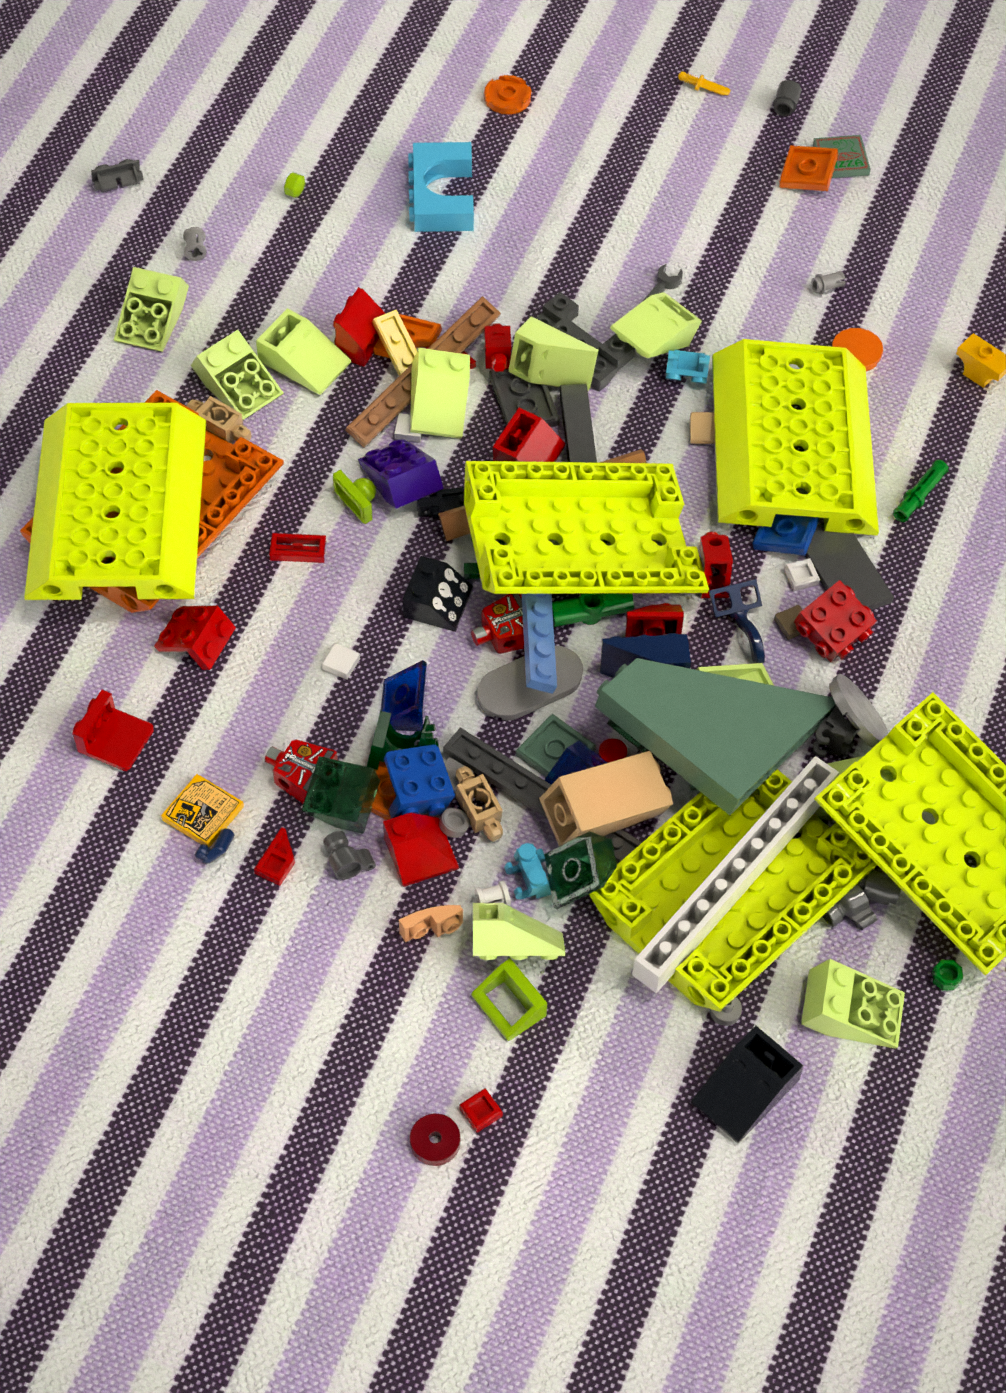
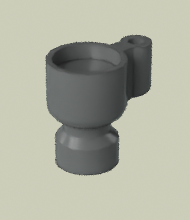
[323,831,376,880]
[823,885,877,930]

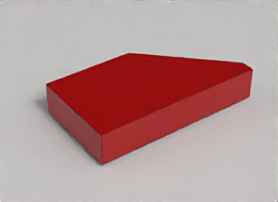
[254,827,295,886]

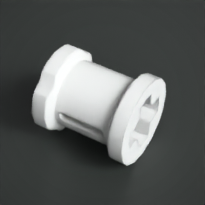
[475,880,511,906]

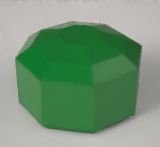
[932,960,963,991]

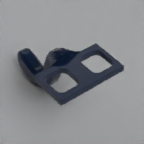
[709,579,765,663]

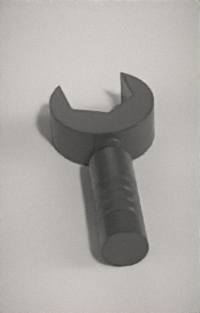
[642,264,683,302]

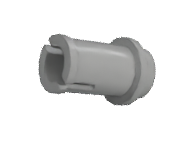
[811,271,846,294]

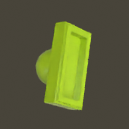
[333,469,376,524]

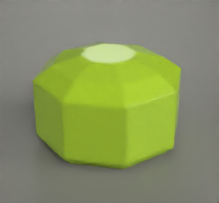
[284,172,305,198]

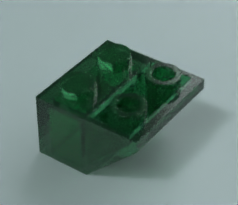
[302,756,380,834]

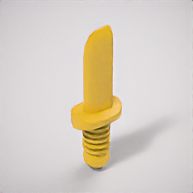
[678,72,731,95]

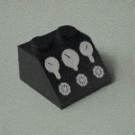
[403,556,473,632]

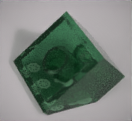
[544,831,617,909]

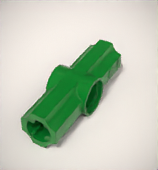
[552,593,634,627]

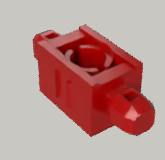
[485,323,512,372]

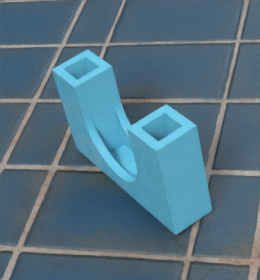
[408,142,474,232]

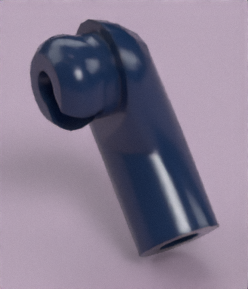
[195,828,235,864]

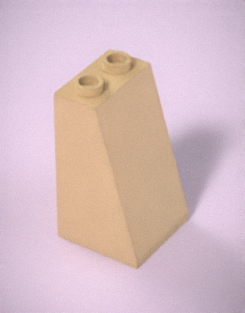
[539,751,673,852]

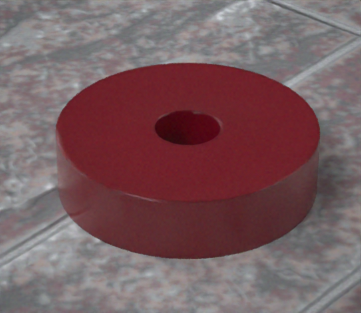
[410,1113,461,1166]

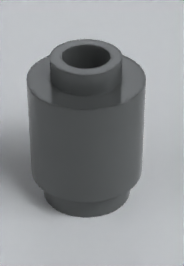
[773,80,802,116]
[857,870,901,905]

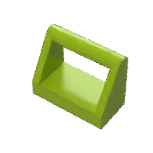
[471,958,547,1041]

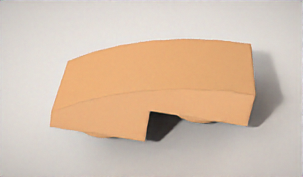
[399,905,463,942]

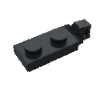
[417,487,464,518]

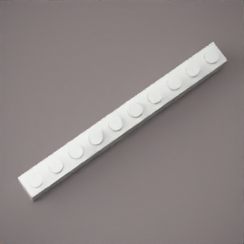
[632,756,839,993]

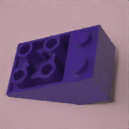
[358,439,444,509]

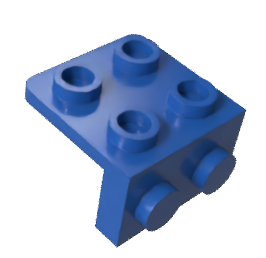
[384,745,455,819]

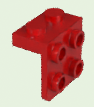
[154,605,236,670]
[72,690,154,771]

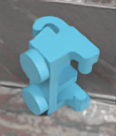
[665,350,710,384]
[504,843,558,899]

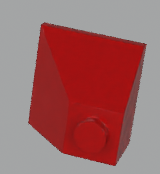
[625,603,684,637]
[383,812,459,887]

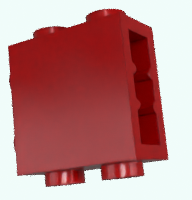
[794,580,877,663]

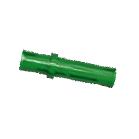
[893,460,949,522]

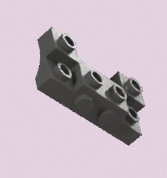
[536,292,635,392]

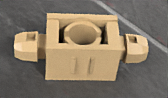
[187,396,252,443]
[455,766,503,841]

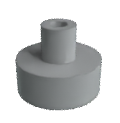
[710,997,742,1026]

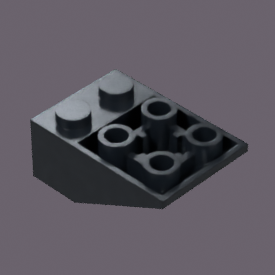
[691,1026,804,1144]

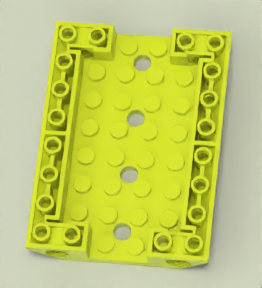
[712,339,879,536]
[24,403,206,600]
[464,461,709,594]
[814,692,1006,976]
[588,769,877,1012]

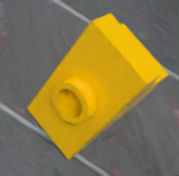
[956,333,1006,388]

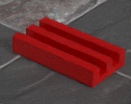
[269,533,327,563]

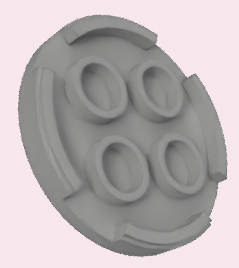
[829,674,888,748]

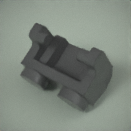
[813,706,857,757]

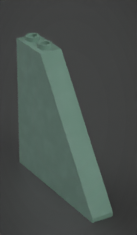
[594,658,836,815]

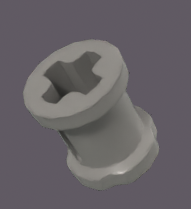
[183,227,207,261]

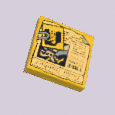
[161,774,244,848]

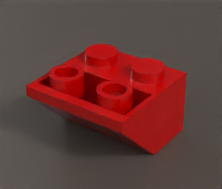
[333,287,386,367]
[493,407,565,462]

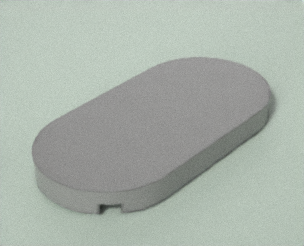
[478,646,583,720]

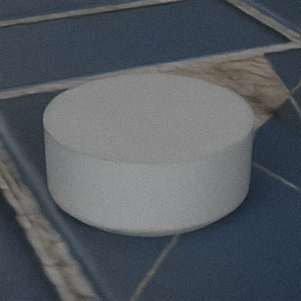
[439,808,470,838]

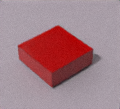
[459,1088,503,1133]

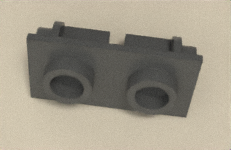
[91,159,144,192]

